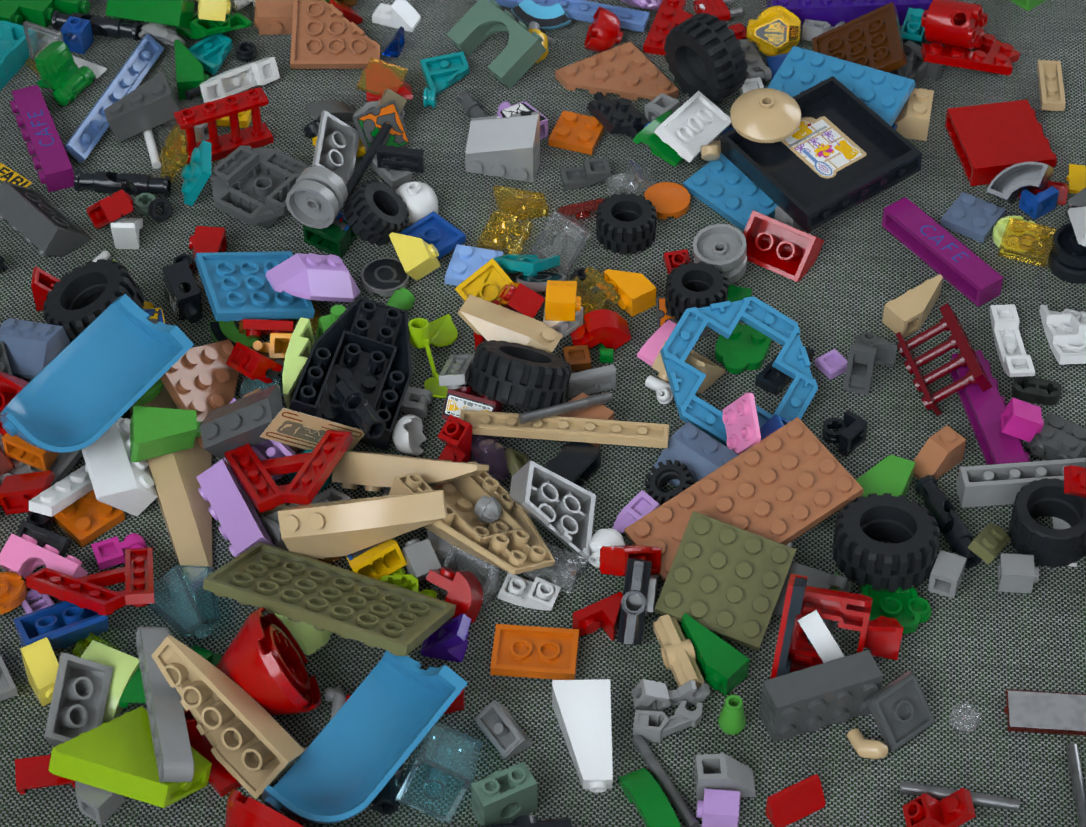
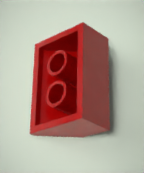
[743,210,825,283]

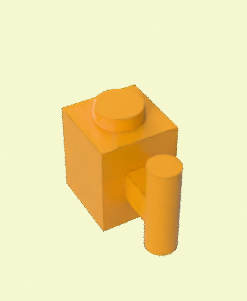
[545,280,581,321]
[253,333,293,363]

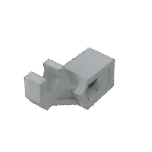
[801,19,845,42]
[631,679,710,711]
[633,701,703,743]

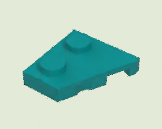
[188,34,233,75]
[420,51,469,95]
[493,254,560,276]

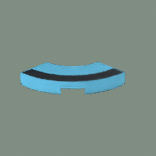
[511,0,571,30]

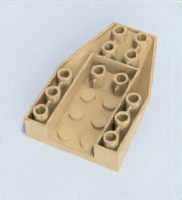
[388,461,555,575]

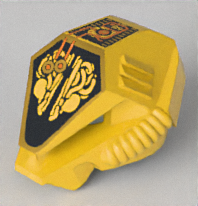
[746,6,801,56]

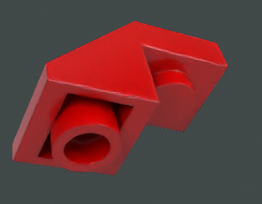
[437,414,473,463]
[902,788,976,827]

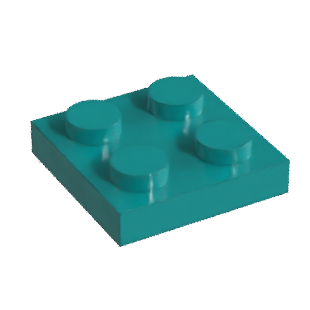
[181,140,211,206]

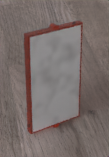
[1004,689,1086,736]

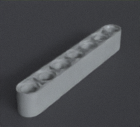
[136,626,194,782]

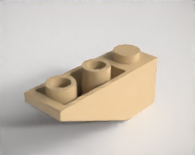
[882,274,943,338]

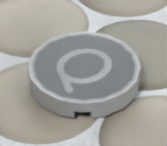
[361,257,410,297]
[516,271,565,292]

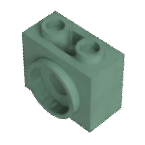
[471,761,538,826]

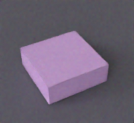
[814,349,848,380]

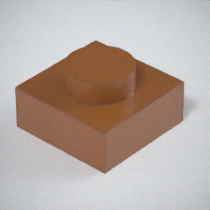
[563,345,591,371]

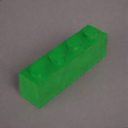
[106,0,195,29]

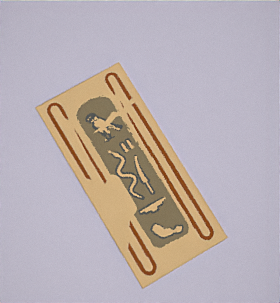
[260,408,365,451]

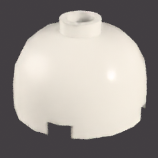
[395,181,439,227]

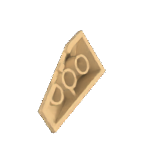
[458,295,563,353]

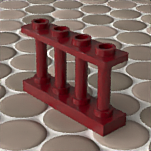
[895,303,992,416]

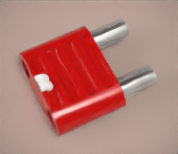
[693,0,743,22]

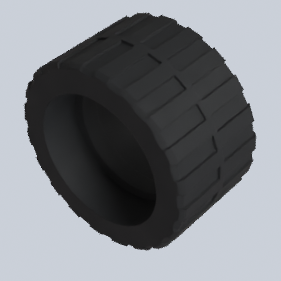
[1008,478,1086,567]

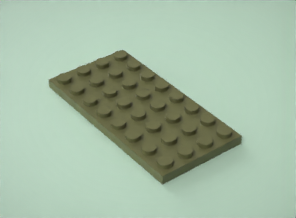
[203,541,456,656]

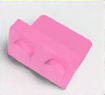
[722,392,761,455]

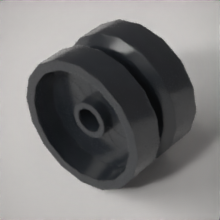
[1048,223,1086,284]

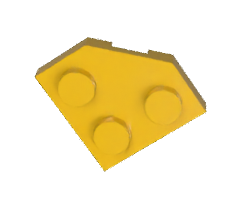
[455,258,513,306]

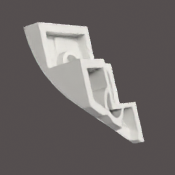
[1039,305,1086,365]

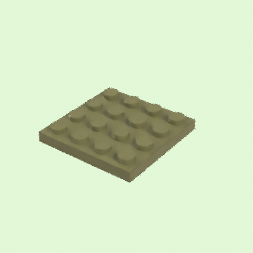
[654,511,797,651]

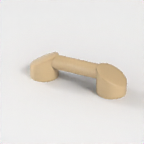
[701,140,721,161]

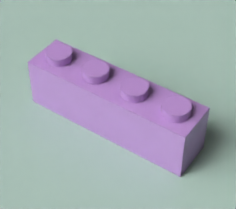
[196,459,275,558]

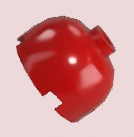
[584,6,623,53]

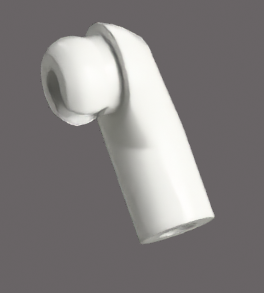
[645,375,673,404]

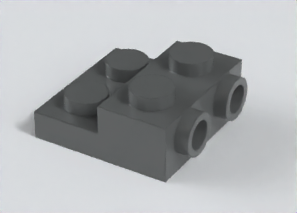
[1025,413,1086,461]

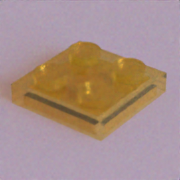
[998,217,1057,267]

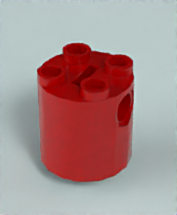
[921,0,988,49]

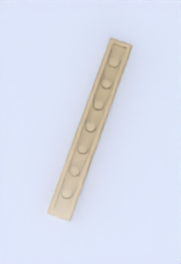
[459,410,669,448]

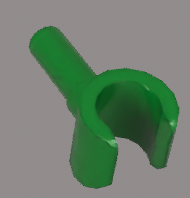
[599,343,614,363]

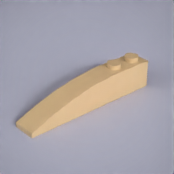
[332,451,489,492]
[277,490,448,559]
[151,635,305,799]

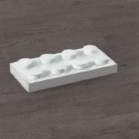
[654,91,731,163]

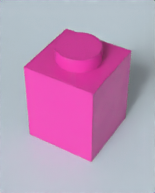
[1000,397,1044,442]

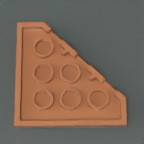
[290,0,381,69]
[555,41,679,101]
[160,339,239,448]

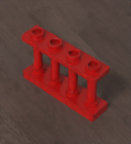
[173,87,274,165]

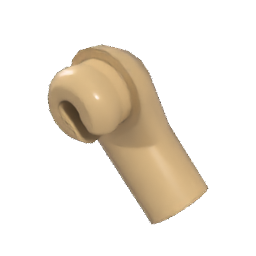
[847,728,888,759]

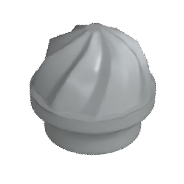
[474,495,502,523]

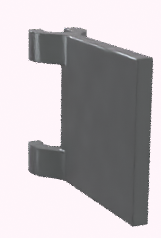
[773,561,853,634]

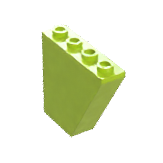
[48,706,212,808]

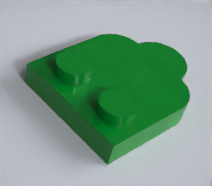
[714,323,773,374]
[860,584,932,634]

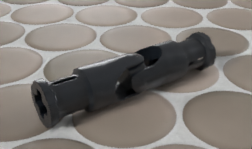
[52,10,142,41]
[74,170,172,197]
[915,475,982,568]

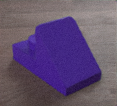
[420,613,471,662]

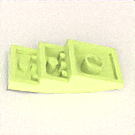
[282,317,315,409]

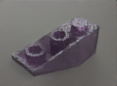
[470,434,509,480]

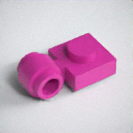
[91,533,147,570]

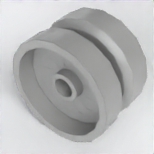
[286,166,348,229]
[693,224,747,285]

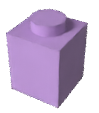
[696,788,740,827]

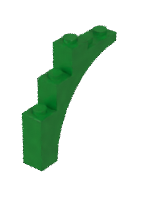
[0,0,90,29]

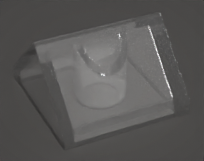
[433,544,500,618]

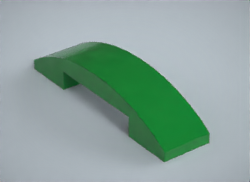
[618,768,681,827]

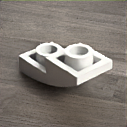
[497,572,561,611]

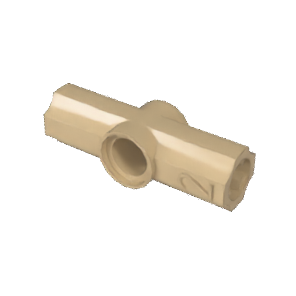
[653,614,704,688]

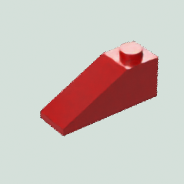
[189,226,227,260]

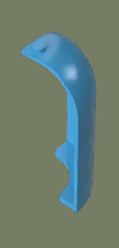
[0,294,194,453]
[261,650,468,824]

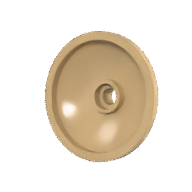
[730,88,801,143]

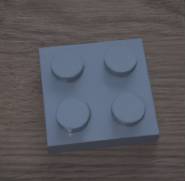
[940,192,1006,243]

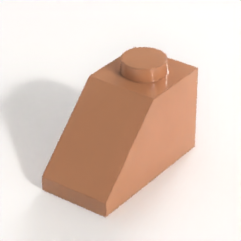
[913,425,967,480]

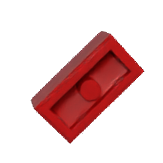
[765,774,825,827]

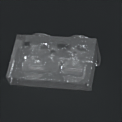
[523,542,589,594]

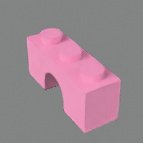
[0,533,88,580]

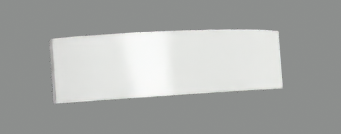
[200,57,280,103]
[990,304,1035,377]

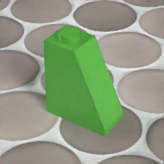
[130,406,201,462]
[852,454,916,502]

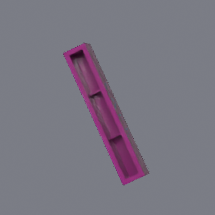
[9,85,74,193]
[881,197,1003,307]
[949,350,1030,465]

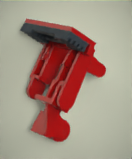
[770,574,904,679]

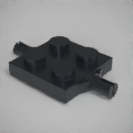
[587,92,649,139]

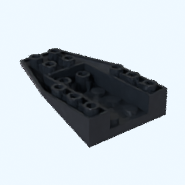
[290,296,412,451]

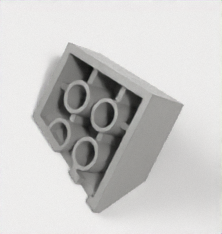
[465,111,540,183]
[509,460,596,560]

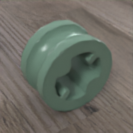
[135,193,157,216]

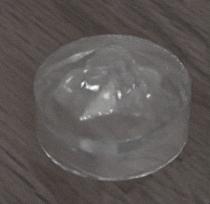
[950,703,981,733]

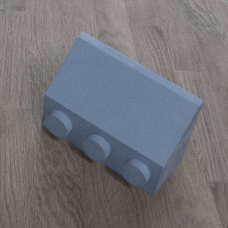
[0,318,71,380]
[654,422,738,487]

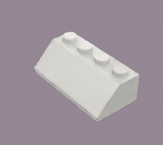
[81,417,158,517]

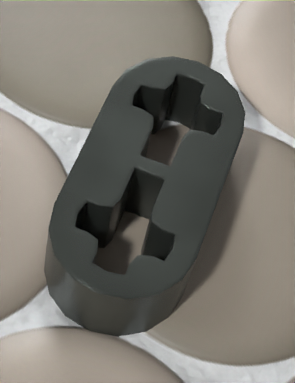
[1011,376,1062,406]

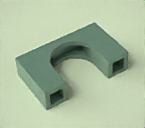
[446,0,547,89]

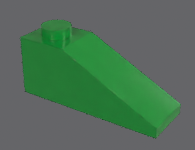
[174,40,209,100]
[681,613,750,696]

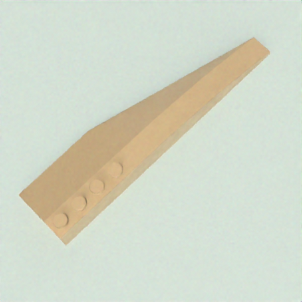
[128,386,213,588]

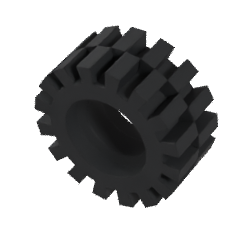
[645,460,696,506]

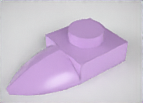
[613,490,660,534]

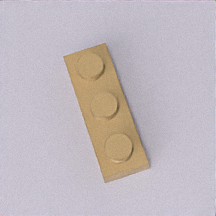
[1037,60,1066,111]

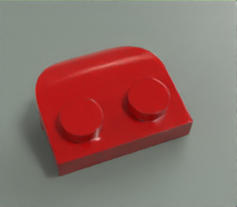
[239,319,293,338]

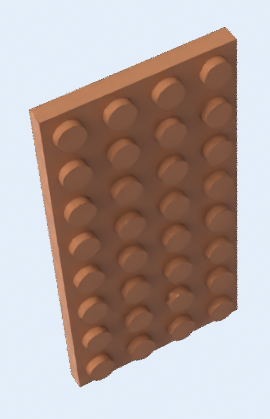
[624,417,863,583]

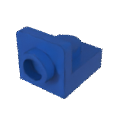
[1019,186,1059,220]

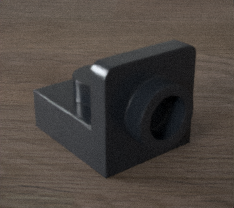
[838,410,868,457]

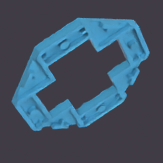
[660,296,818,446]

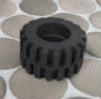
[343,180,409,246]
[596,193,657,255]
[665,262,728,322]

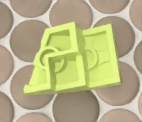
[81,640,140,722]

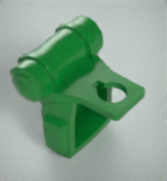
[34,41,96,107]

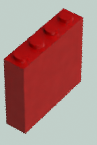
[945,99,1057,186]

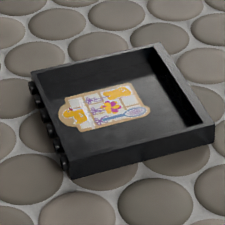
[721,76,922,233]

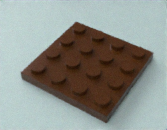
[812,2,907,72]

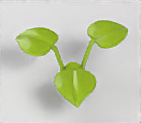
[409,314,458,398]

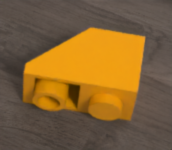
[602,269,656,317]

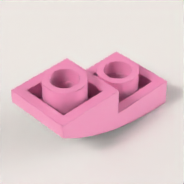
[637,320,677,366]

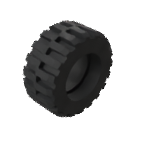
[664,13,748,104]
[43,259,144,342]
[468,340,572,410]
[832,493,940,592]

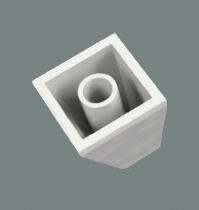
[552,679,613,793]

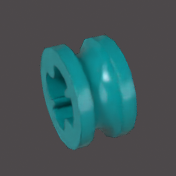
[423,87,437,108]

